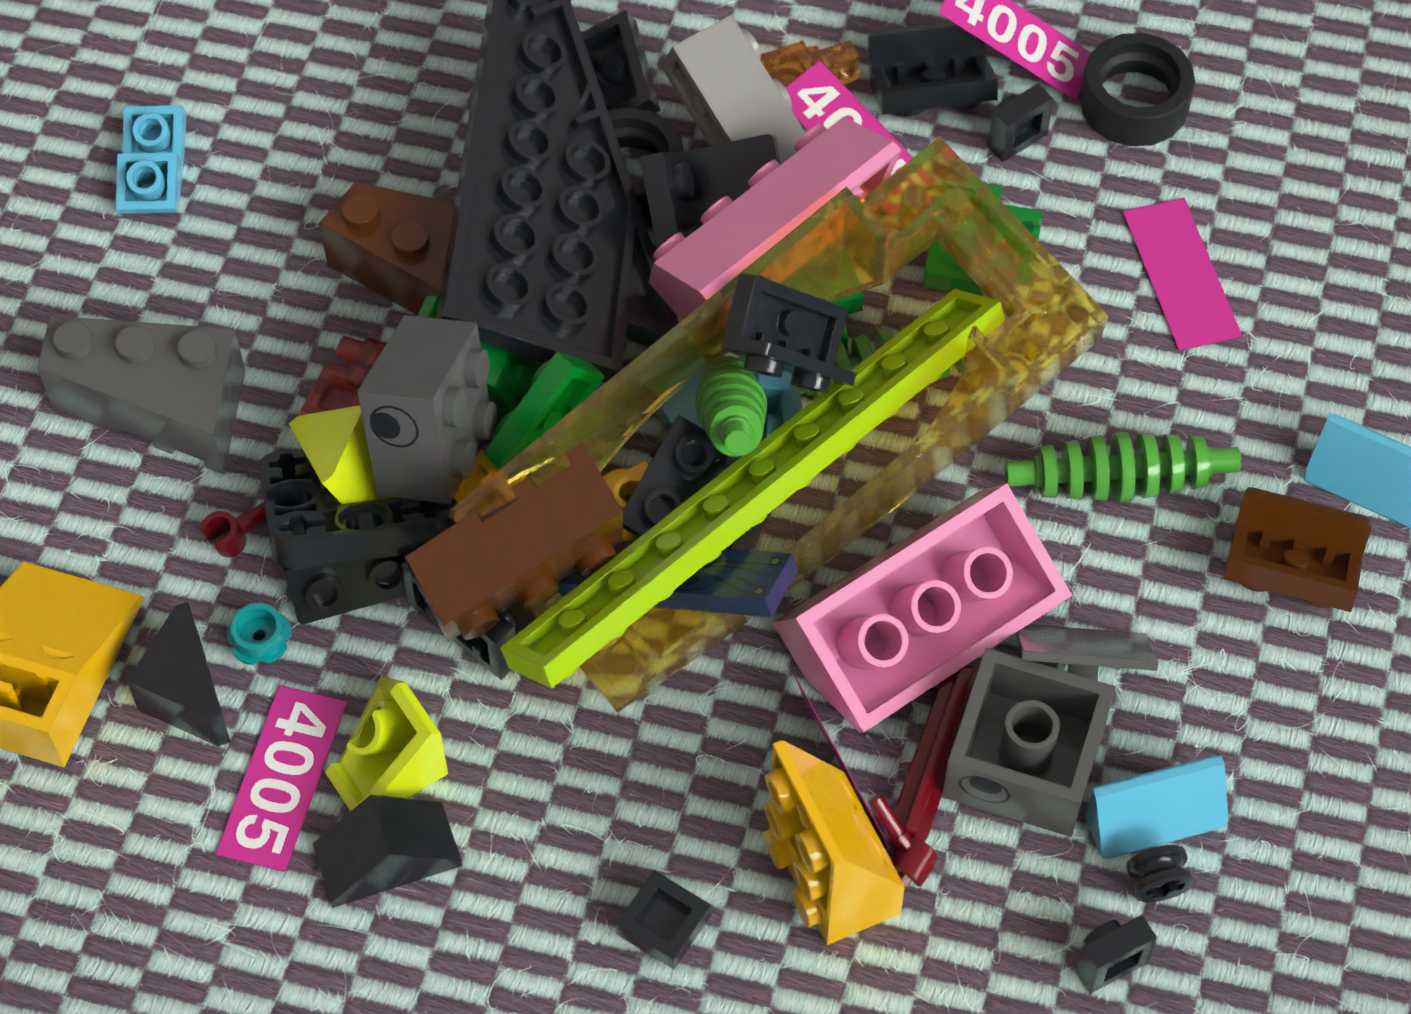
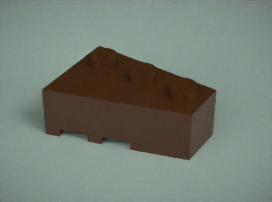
[319,182,455,316]
[405,442,623,641]

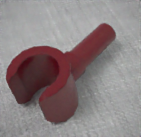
[200,502,266,558]
[868,793,937,887]

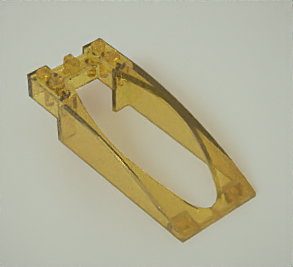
[447,136,1109,713]

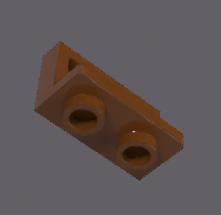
[1223,487,1372,612]

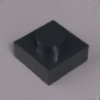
[988,83,1054,162]
[616,870,712,969]
[1075,915,1157,994]

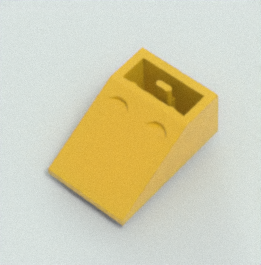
[0,561,144,768]
[763,740,905,945]

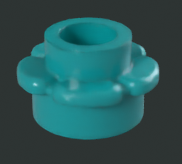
[227,603,292,665]

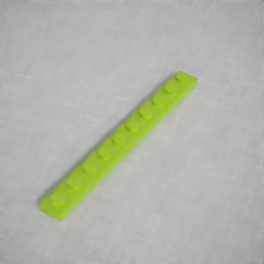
[500,289,1006,689]

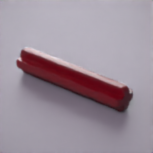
[894,665,977,842]

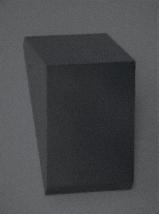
[127,602,231,746]
[313,795,463,908]

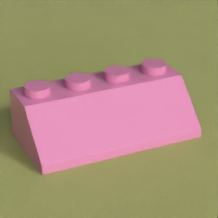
[649,116,902,338]
[772,484,1073,733]

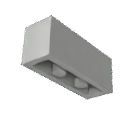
[661,15,809,164]

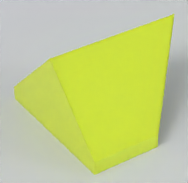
[288,405,395,505]
[325,675,448,811]

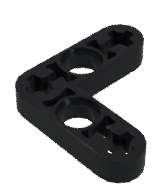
[259,448,460,569]

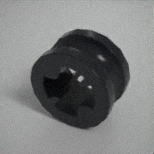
[1126,845,1195,902]

